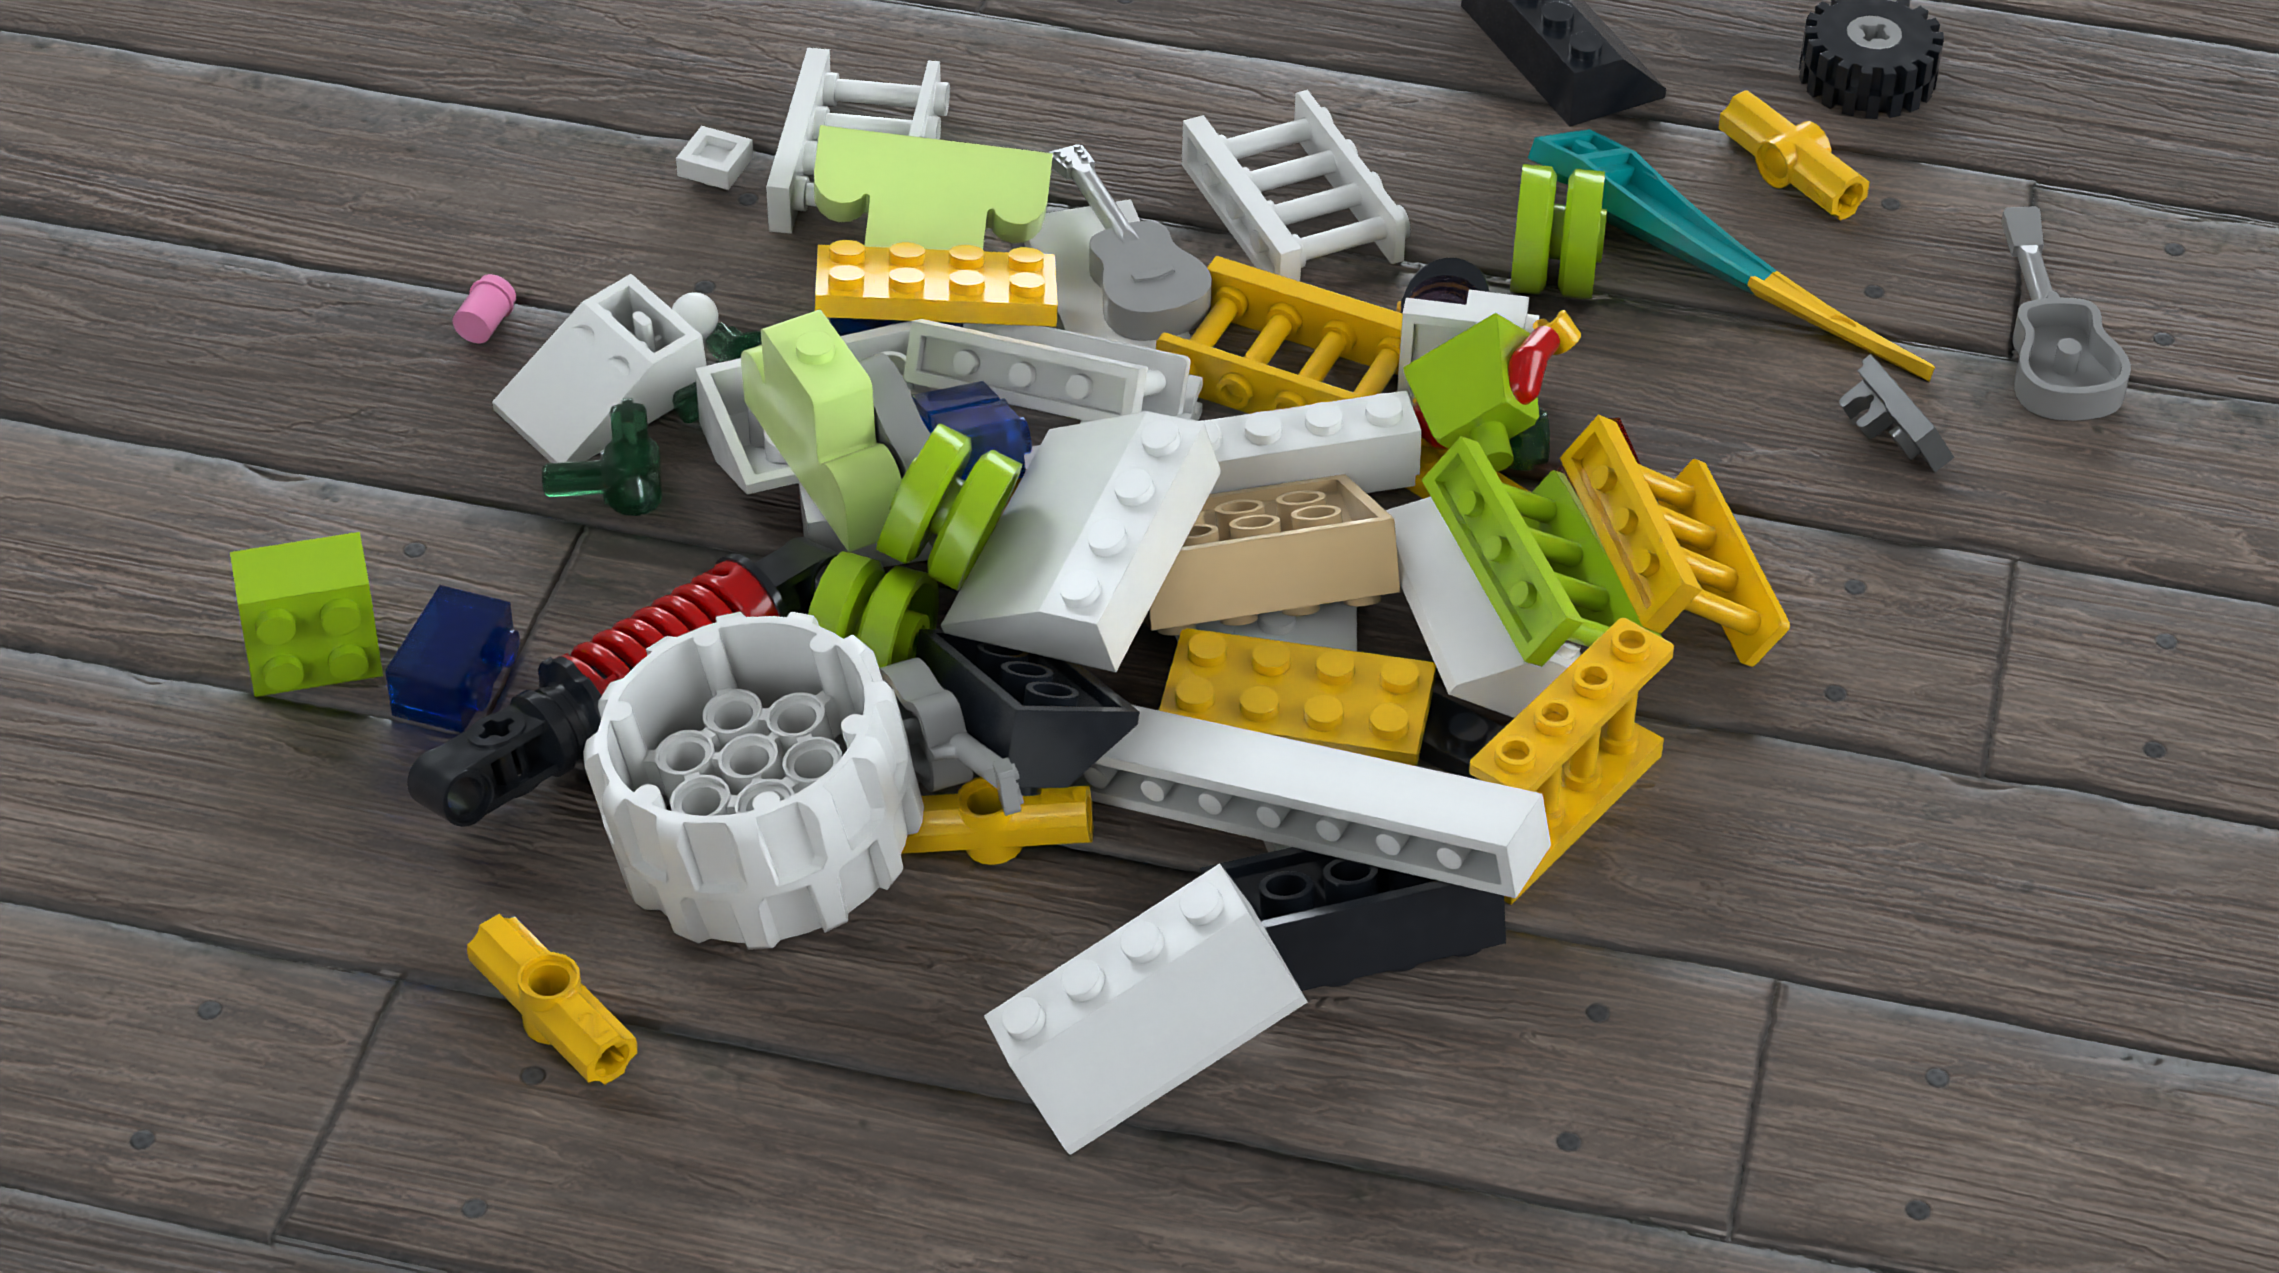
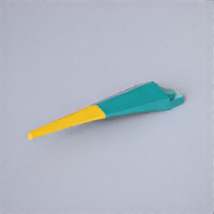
[1528,129,1935,382]

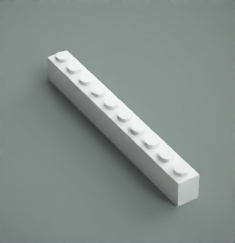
[799,390,1421,567]

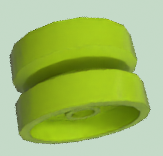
[1510,164,1607,300]
[876,423,1023,591]
[808,551,939,668]

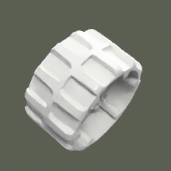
[583,612,924,950]

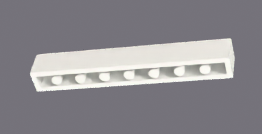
[1069,705,1551,898]

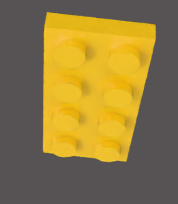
[815,240,1058,327]
[1159,628,1436,766]

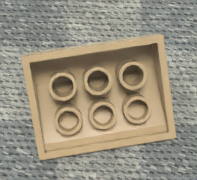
[1143,474,1400,635]

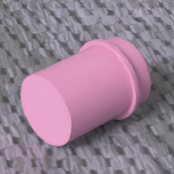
[452,274,516,344]

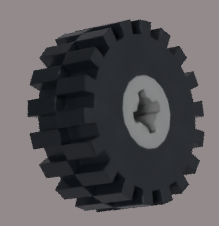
[1799,0,1944,119]

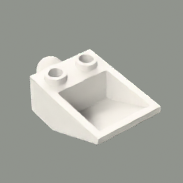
[492,274,718,474]

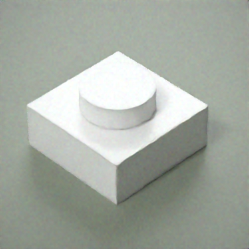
[676,126,753,190]

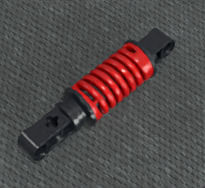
[407,537,839,827]

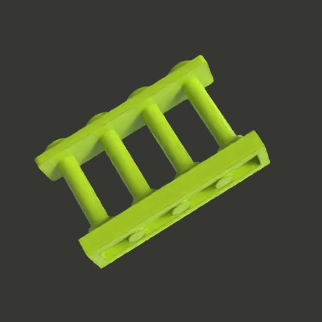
[1422,436,1662,667]

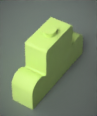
[814,125,1053,250]
[741,309,902,552]

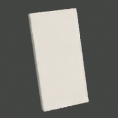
[1024,199,1191,349]

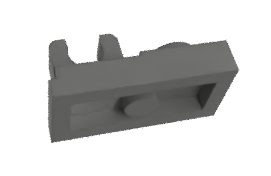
[1839,354,1955,472]

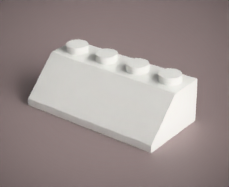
[1386,497,1581,718]
[984,863,1308,1155]

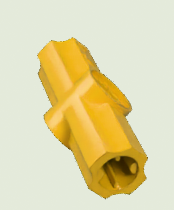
[1719,90,1870,221]
[901,777,1094,865]
[467,914,637,1085]

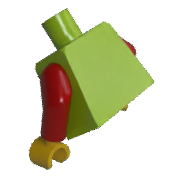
[1403,310,1581,472]

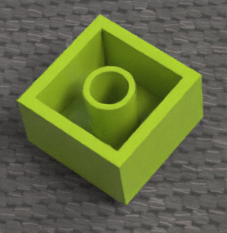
[230,532,383,697]

